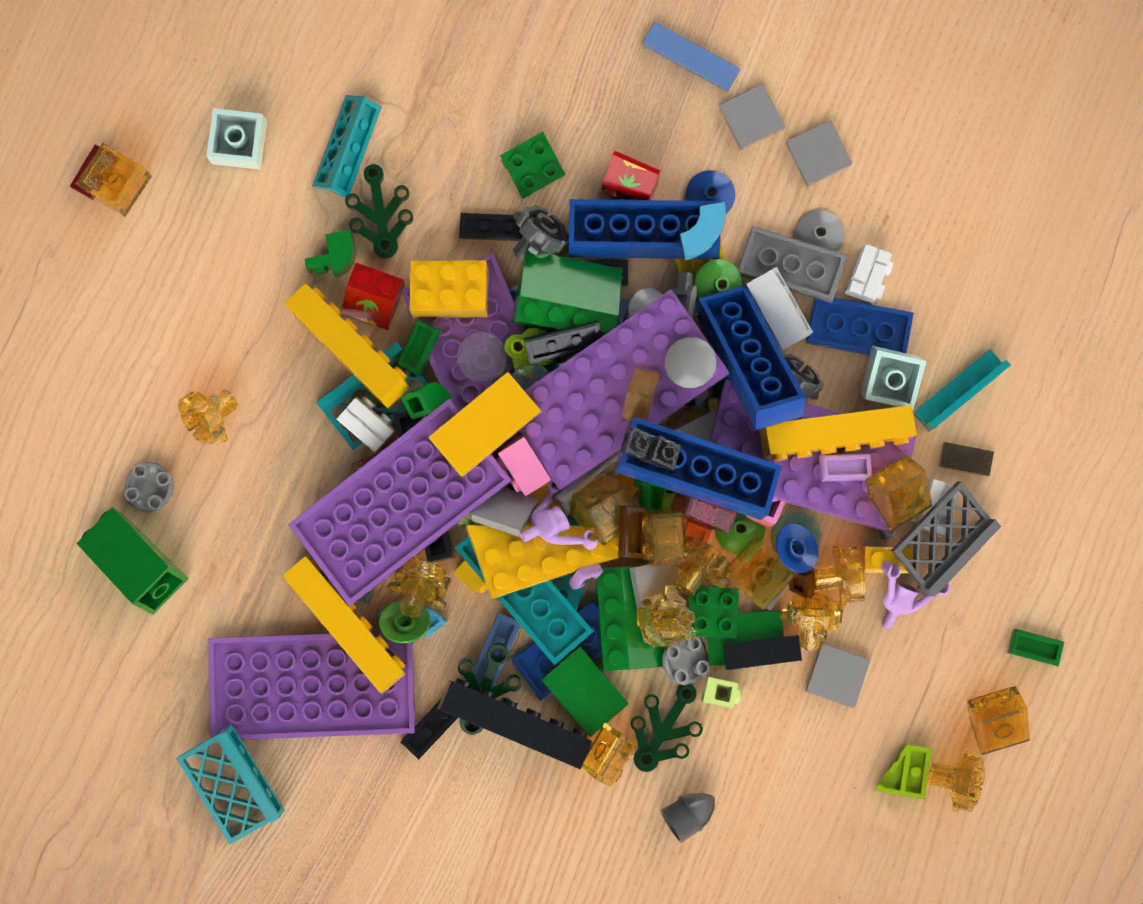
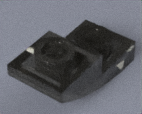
[620,426,681,470]

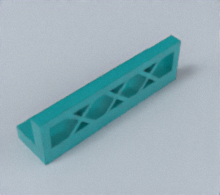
[312,95,381,198]
[913,349,1011,432]

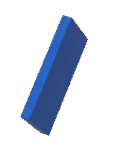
[806,297,914,356]
[511,600,601,701]

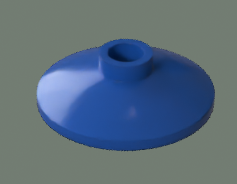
[686,170,735,214]
[776,523,819,573]

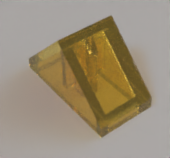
[622,368,660,421]

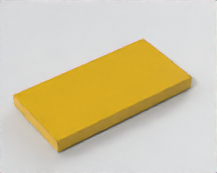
[428,372,541,478]

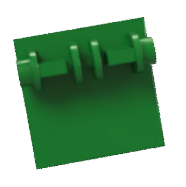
[500,131,565,199]
[687,585,739,639]

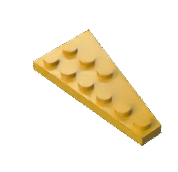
[466,525,619,599]

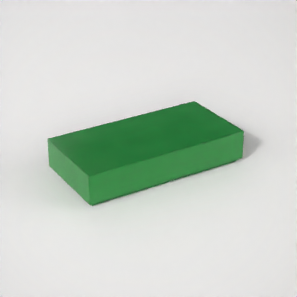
[396,320,442,376]
[1008,629,1064,666]

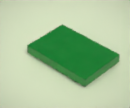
[707,611,784,666]
[541,646,629,737]

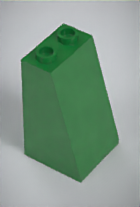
[76,507,189,615]

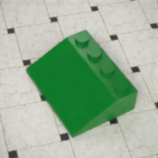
[511,249,622,337]
[595,566,675,672]

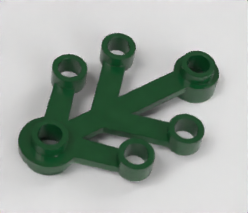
[345,164,414,259]
[458,642,521,735]
[630,685,703,772]

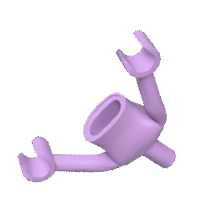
[520,479,599,550]
[881,561,950,629]

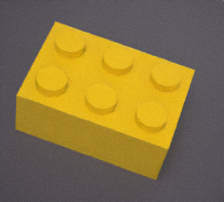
[410,260,489,318]

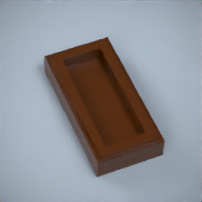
[618,505,646,559]

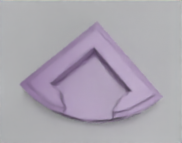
[569,564,603,590]

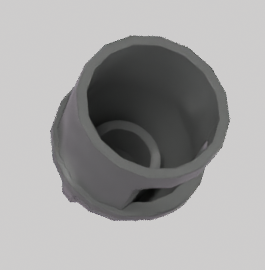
[660,793,715,843]

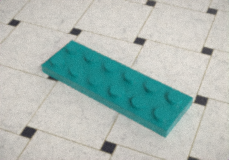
[455,536,594,665]

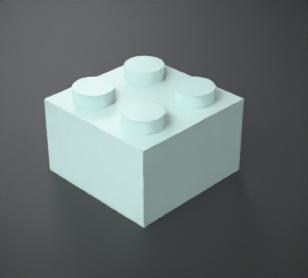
[206,108,267,170]
[860,346,926,410]

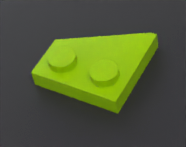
[875,744,932,800]

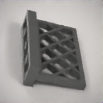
[891,481,1001,597]

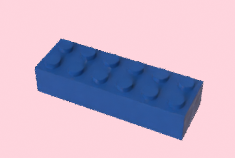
[569,199,720,259]
[698,285,806,430]
[614,417,782,520]

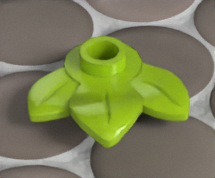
[504,328,553,377]

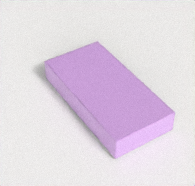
[819,454,872,482]

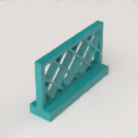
[316,342,428,450]
[176,724,285,844]

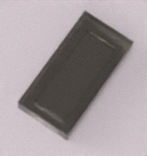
[939,442,994,477]

